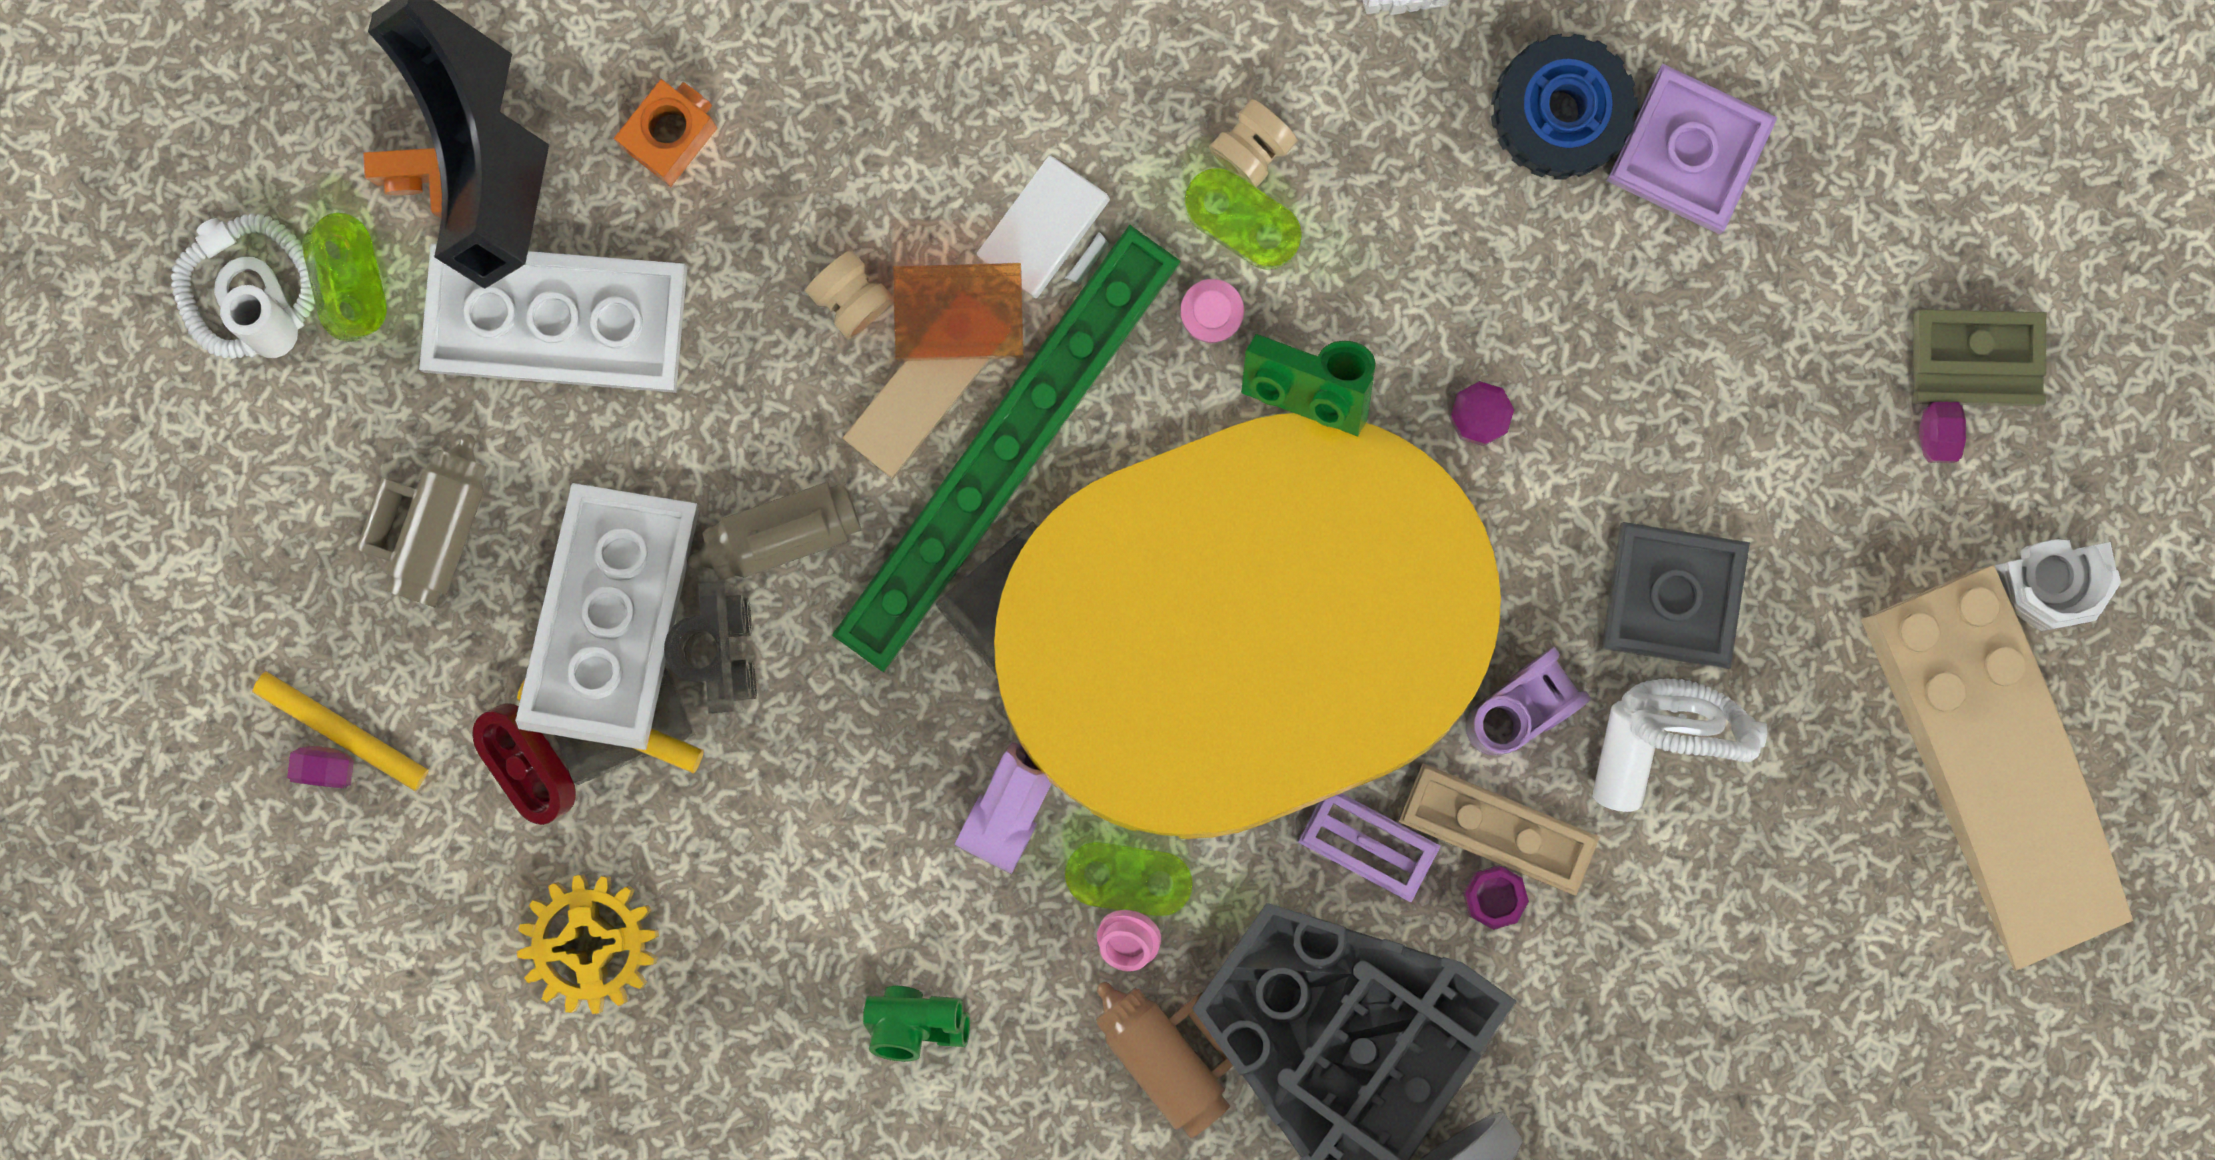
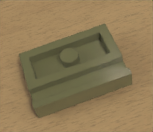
[1913,309,2047,407]

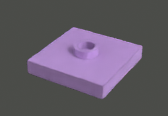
[1606,64,1777,235]

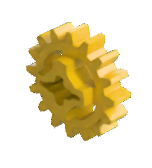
[517,874,659,1014]

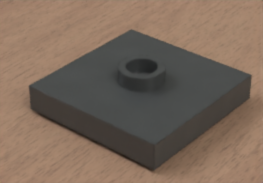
[1601,522,1750,669]

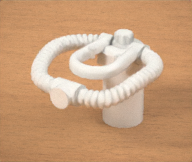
[171,213,320,359]
[1592,678,1767,812]

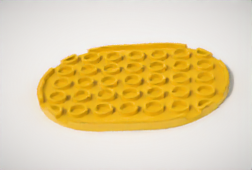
[994,413,1501,839]

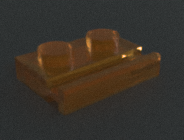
[893,263,1024,362]

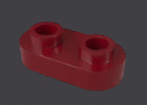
[472,703,576,825]

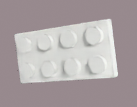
[419,243,687,393]
[515,483,699,750]

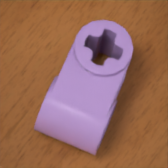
[1466,647,1592,755]

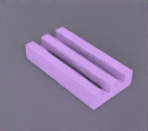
[1297,793,1441,902]

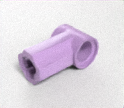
[955,742,1052,874]

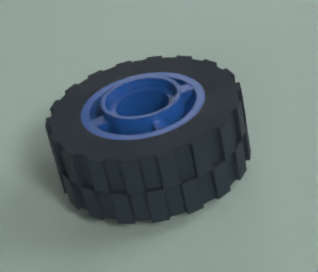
[1491,34,1638,180]

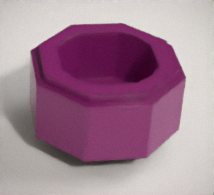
[1449,381,1515,446]
[1919,402,1966,463]
[287,746,354,788]
[1463,865,1529,930]

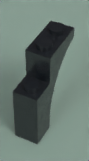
[368,0,549,289]

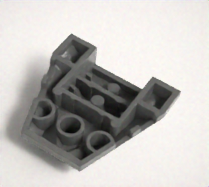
[1192,903,1517,1160]

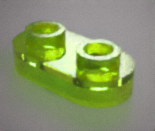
[1185,168,1302,270]
[302,213,387,342]
[1065,842,1193,916]

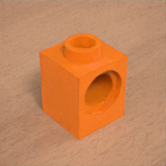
[613,79,718,187]

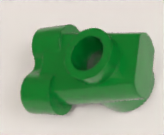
[863,985,970,1062]

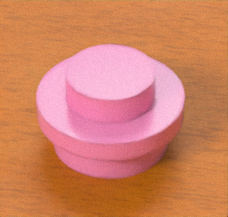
[1180,279,1244,343]
[1097,910,1161,971]

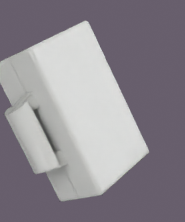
[977,156,1110,298]

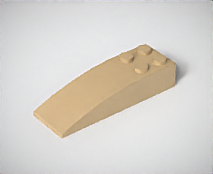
[1861,565,2133,971]

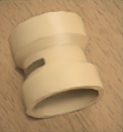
[1209,99,1298,189]
[805,250,894,340]

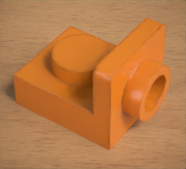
[363,148,442,218]

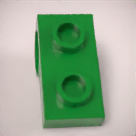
[1241,334,1376,437]

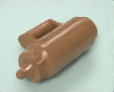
[1096,982,1233,1138]

